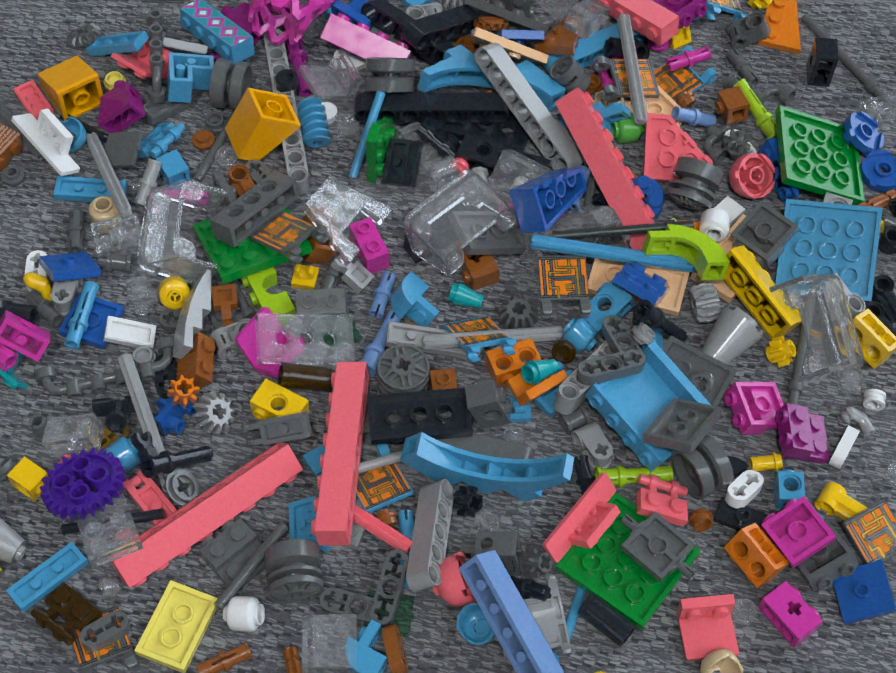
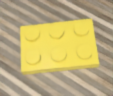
[134,580,218,673]

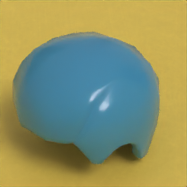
[60,116,87,153]
[456,602,496,645]

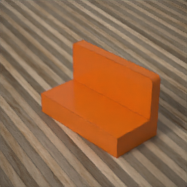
[506,370,568,407]

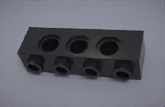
[456,134,551,185]

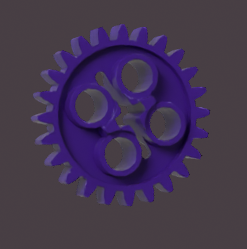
[40,448,126,521]

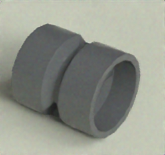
[550,55,591,94]

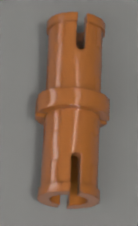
[195,642,253,673]

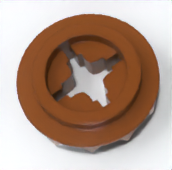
[473,16,508,31]

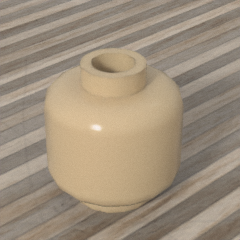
[88,196,121,231]

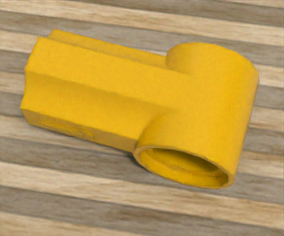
[814,482,868,521]

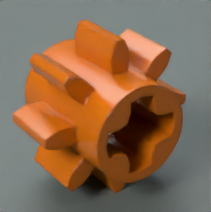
[167,375,200,408]

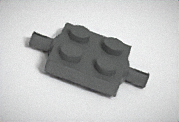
[620,511,696,583]

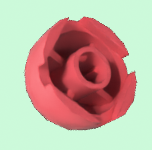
[728,153,775,199]
[432,551,477,607]

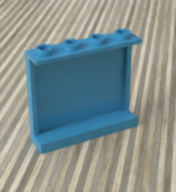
[585,341,711,472]

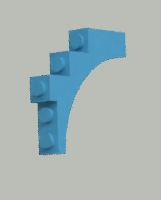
[418,44,566,112]
[400,432,574,502]

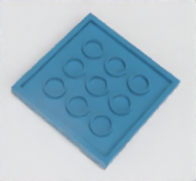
[775,199,883,302]

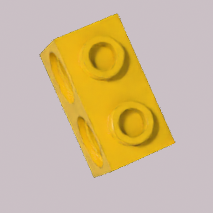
[840,309,896,369]

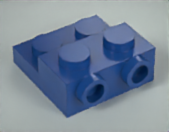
[612,261,670,306]

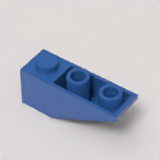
[757,137,799,206]

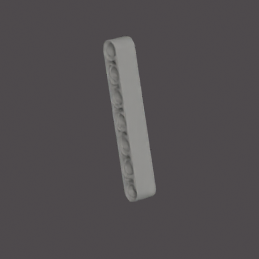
[474,42,582,170]

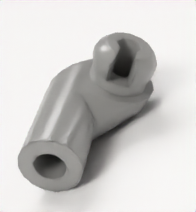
[840,407,876,437]

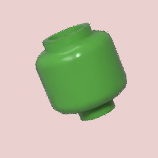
[611,114,644,144]

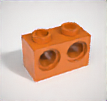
[485,338,541,386]
[723,523,789,588]

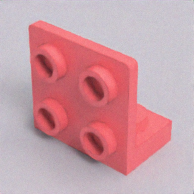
[111,39,173,79]
[676,594,739,661]

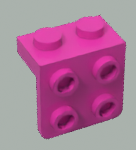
[235,307,306,378]

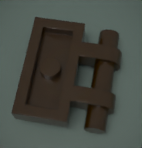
[30,582,102,646]

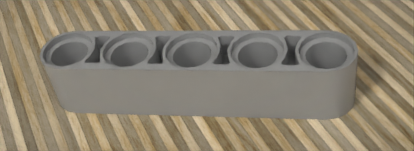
[553,330,634,415]
[406,479,454,592]

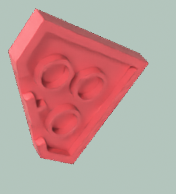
[643,113,713,183]

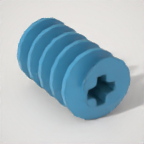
[297,97,331,148]

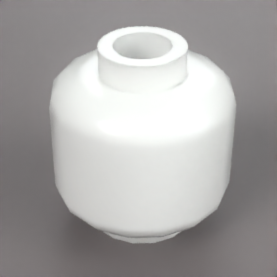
[699,208,730,242]
[223,596,265,632]

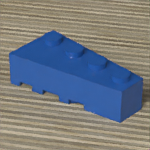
[509,167,587,233]

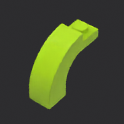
[642,224,730,280]

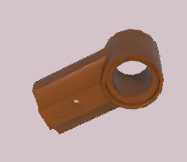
[228,164,255,198]

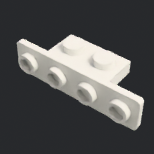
[11,109,80,176]

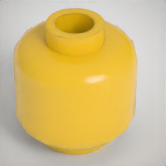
[158,276,190,310]

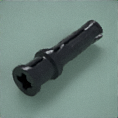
[633,300,688,342]
[140,446,213,478]

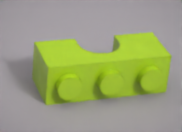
[240,267,297,327]

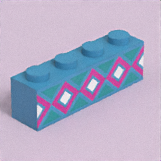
[180,0,255,65]

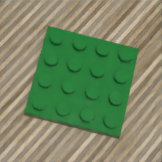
[775,105,865,205]
[192,208,313,284]
[555,492,701,631]

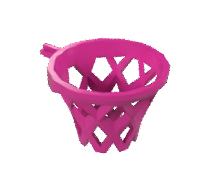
[248,0,336,45]

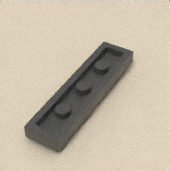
[464,0,549,34]

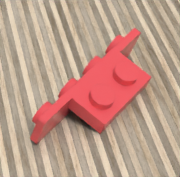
[543,473,620,563]

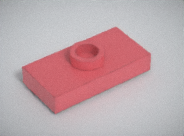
[13,80,55,120]

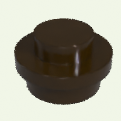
[552,340,576,364]

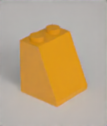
[37,56,103,121]
[225,88,301,161]

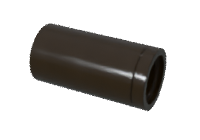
[278,362,332,392]

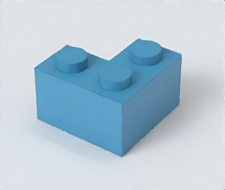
[166,52,214,103]

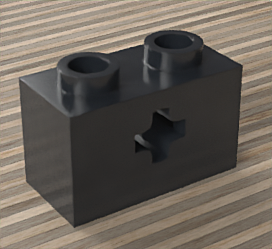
[806,38,839,87]

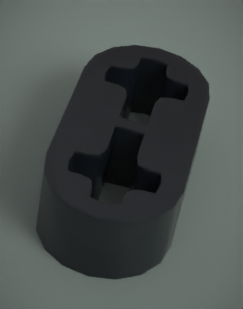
[154,354,177,399]

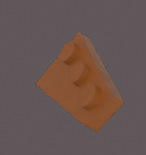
[534,17,585,55]

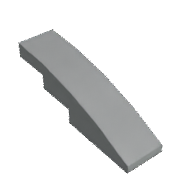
[173,270,211,359]

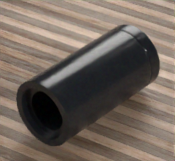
[577,593,636,647]

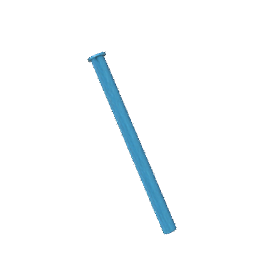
[530,234,697,273]

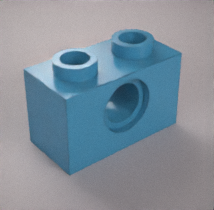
[578,279,636,338]

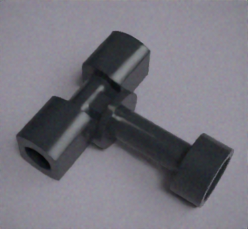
[92,395,136,432]

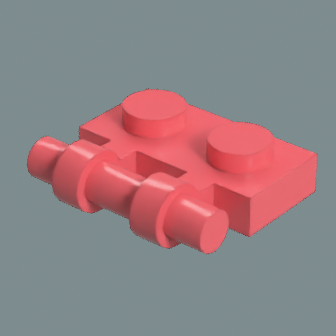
[636,474,688,527]

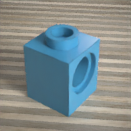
[156,149,191,187]
[773,469,805,509]

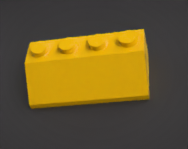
[724,245,804,339]

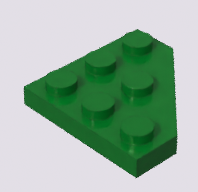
[366,117,396,184]

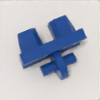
[154,389,198,436]

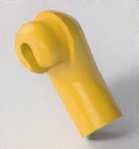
[23,272,52,301]

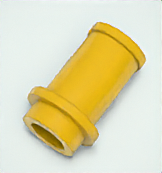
[749,452,783,472]

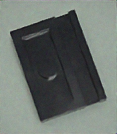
[382,138,424,187]

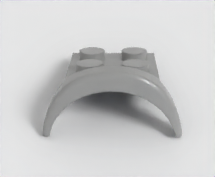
[503,575,571,659]

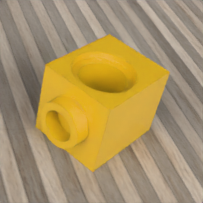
[7,456,49,502]

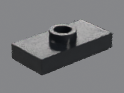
[713,496,768,531]

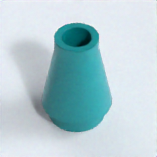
[447,283,484,309]
[521,359,559,385]

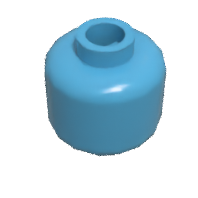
[562,318,598,353]
[105,436,140,474]

